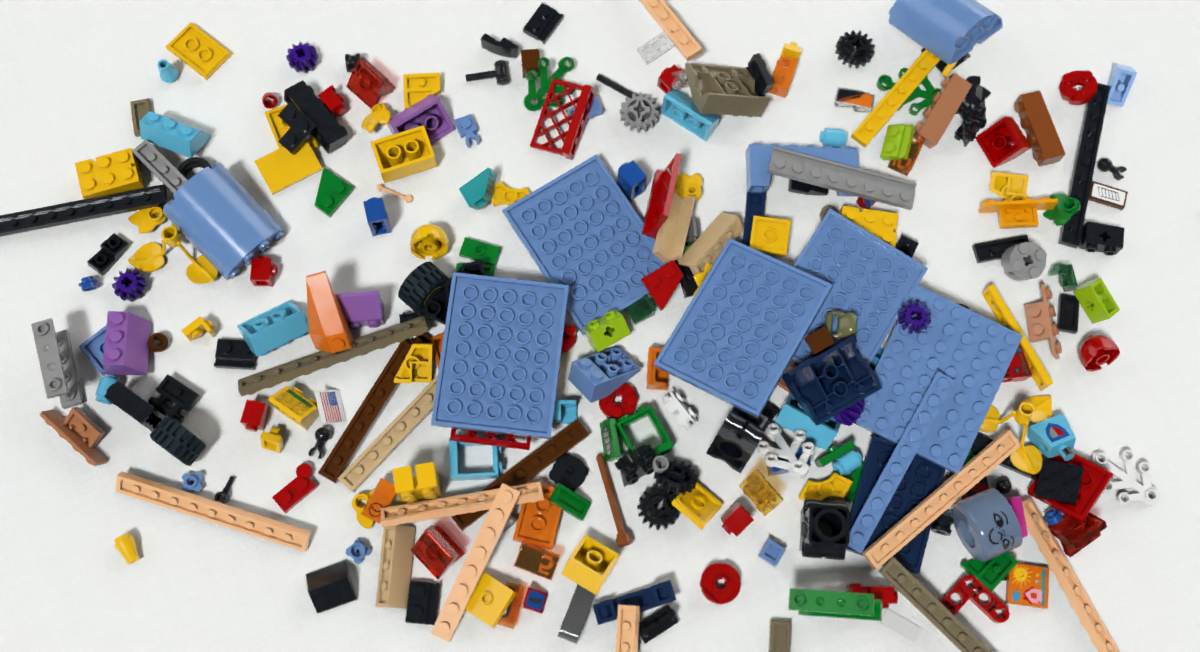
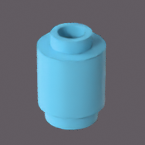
[819,128,847,148]
[95,375,121,405]
[832,449,863,476]

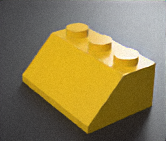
[370,125,437,183]

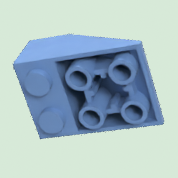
[568,346,641,403]

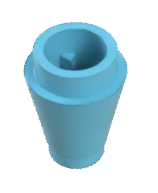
[157,59,178,83]

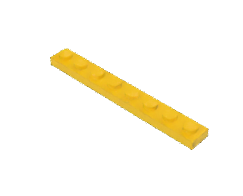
[851,49,941,148]

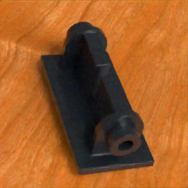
[639,604,679,644]

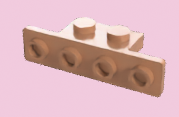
[1024,283,1062,359]
[40,407,108,466]

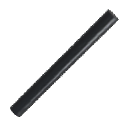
[596,73,662,112]

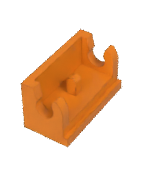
[768,56,799,98]
[646,347,668,390]

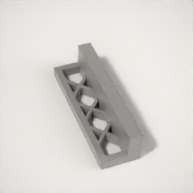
[132,139,188,194]

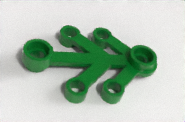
[524,57,575,111]
[876,68,941,116]

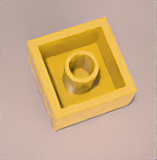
[561,534,620,595]

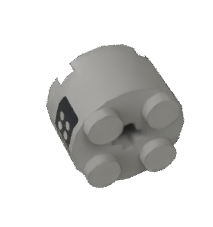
[1001,242,1047,281]

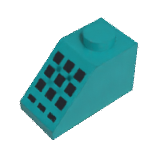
[459,167,497,210]

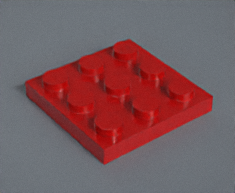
[1028,453,1113,524]

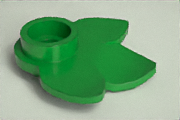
[1043,193,1081,226]

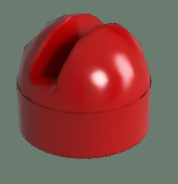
[262,92,278,109]

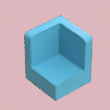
[553,400,577,424]

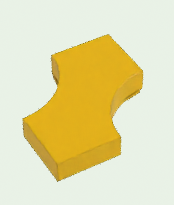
[490,182,530,207]
[799,473,853,501]

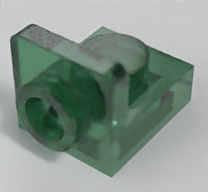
[1048,263,1077,292]
[626,294,657,325]

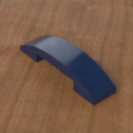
[592,580,676,625]

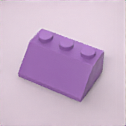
[387,94,455,144]
[335,291,385,330]
[103,311,151,375]

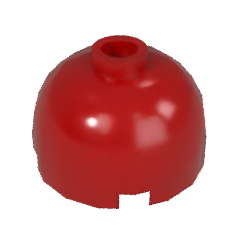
[1078,335,1120,372]

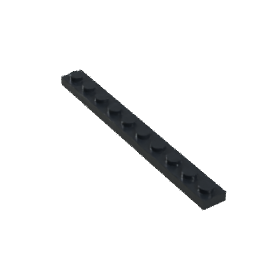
[1058,83,1110,249]
[0,184,168,236]

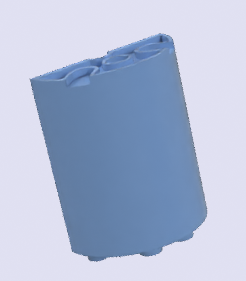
[889,0,1003,65]
[163,163,284,280]

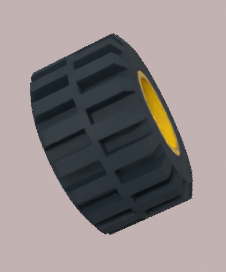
[398,261,448,312]
[150,416,206,466]

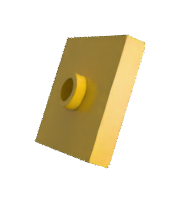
[749,216,791,257]
[671,482,724,530]
[466,572,516,629]

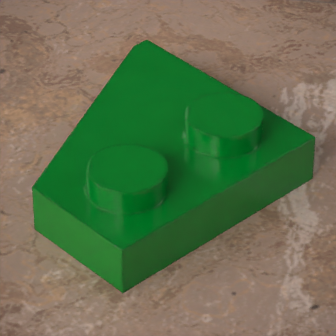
[315,168,354,218]
[960,552,1018,593]

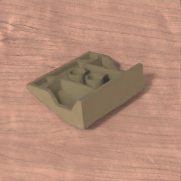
[685,62,770,117]

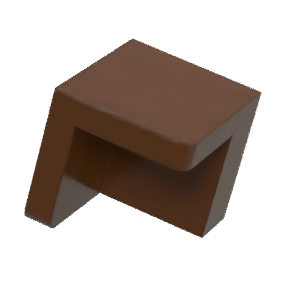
[805,326,835,357]

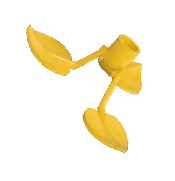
[128,223,218,284]
[980,396,1052,474]

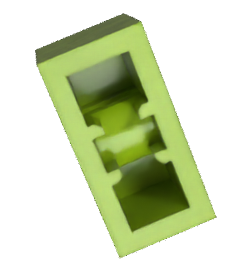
[1073,277,1120,324]
[583,310,631,352]

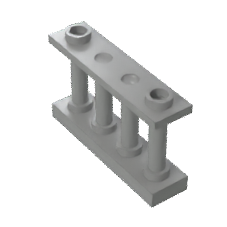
[31,318,84,409]

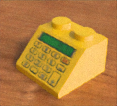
[268,386,319,431]

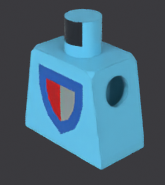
[1027,413,1076,461]

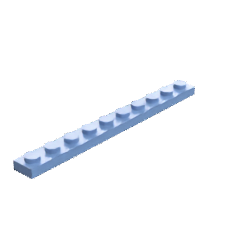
[848,371,955,554]

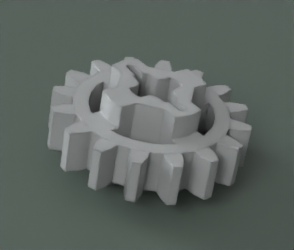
[620,92,659,133]

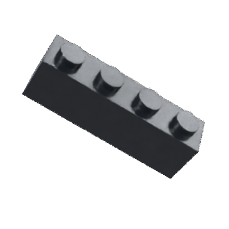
[284,80,348,154]

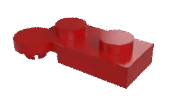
[272,463,317,513]

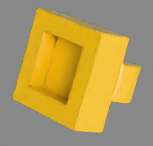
[779,42,802,62]
[260,427,284,453]

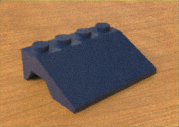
[782,336,882,426]

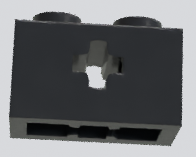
[1079,221,1124,256]

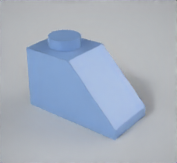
[1107,63,1137,107]

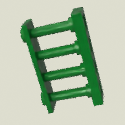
[789,588,883,621]

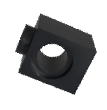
[896,235,919,258]

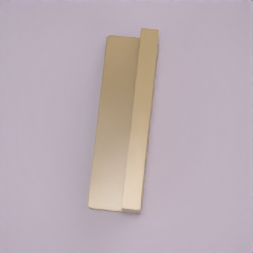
[652,191,696,263]
[678,212,744,275]
[375,525,415,609]

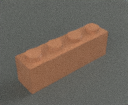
[913,73,972,148]

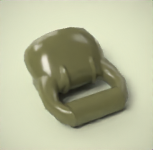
[824,311,857,339]

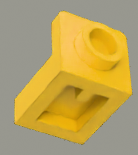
[181,317,216,341]

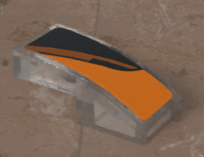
[834,87,875,113]

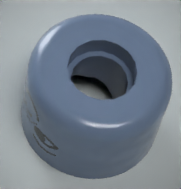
[952,488,1022,562]

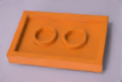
[513,481,562,550]

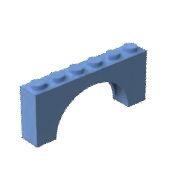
[745,143,859,197]

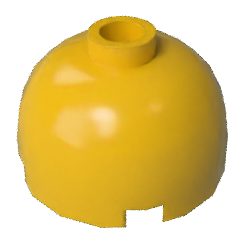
[410,224,449,260]

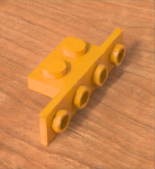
[978,197,1058,229]

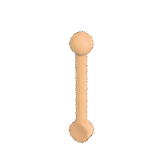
[376,184,413,203]

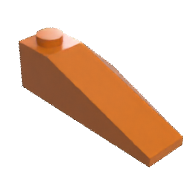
[306,271,353,353]

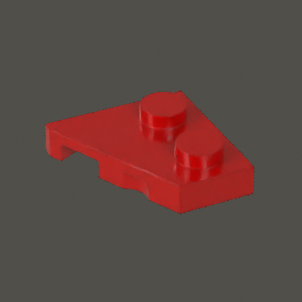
[641,260,684,311]

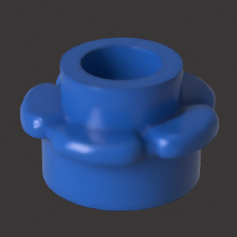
[78,276,98,292]
[1044,508,1063,526]

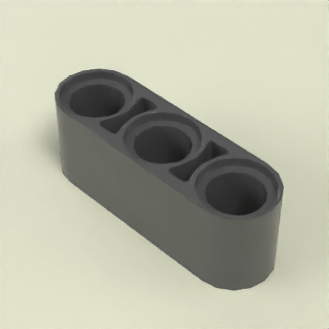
[558,584,595,644]

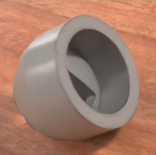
[652,455,669,473]

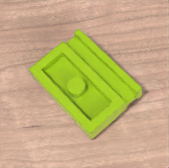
[880,124,915,161]

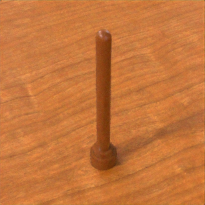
[596,454,633,547]

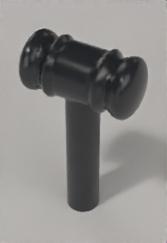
[465,60,509,86]

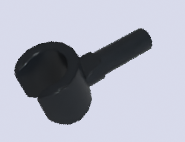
[214,476,235,503]

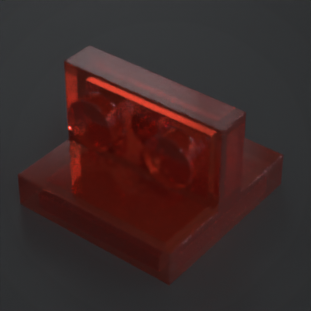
[346,57,395,109]
[1048,513,1107,557]
[410,525,465,580]

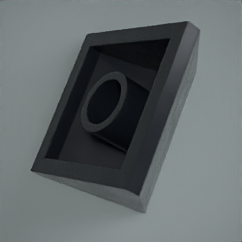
[306,561,357,613]

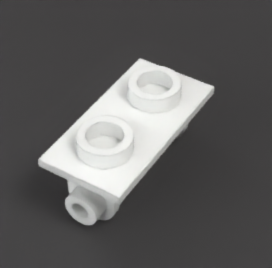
[662,391,699,430]

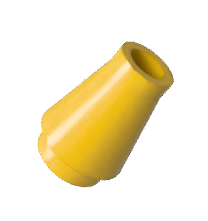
[114,533,140,565]

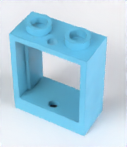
[449,436,503,481]

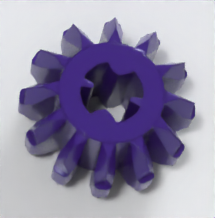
[286,41,318,73]
[112,268,148,302]
[897,301,931,334]
[833,400,865,426]

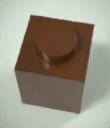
[521,49,540,79]

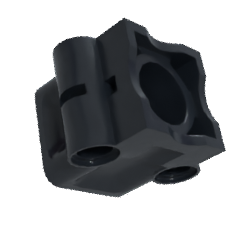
[706,406,770,473]
[799,499,850,560]

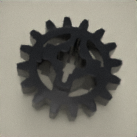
[835,30,875,69]
[654,459,698,495]
[637,486,679,531]

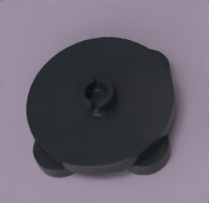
[549,454,589,492]

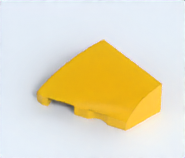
[989,172,1029,201]
[394,343,432,383]

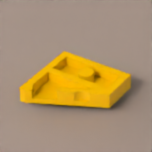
[403,73,441,109]

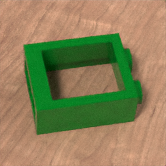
[616,405,674,460]

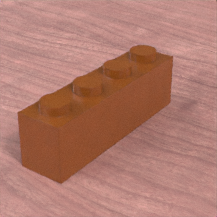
[1014,90,1066,167]

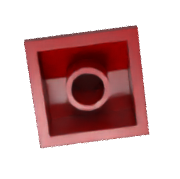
[975,117,1032,168]

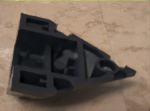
[414,260,486,324]

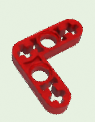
[940,575,1010,623]

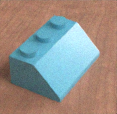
[661,89,720,142]
[139,111,211,158]
[237,300,309,357]
[774,393,840,451]

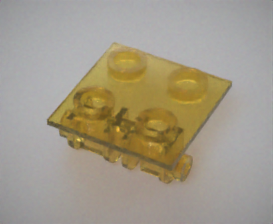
[739,469,784,516]

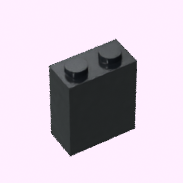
[104,381,165,431]

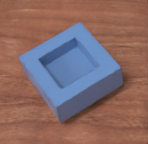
[758,539,786,567]

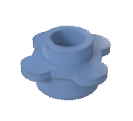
[182,472,202,492]
[346,539,371,564]

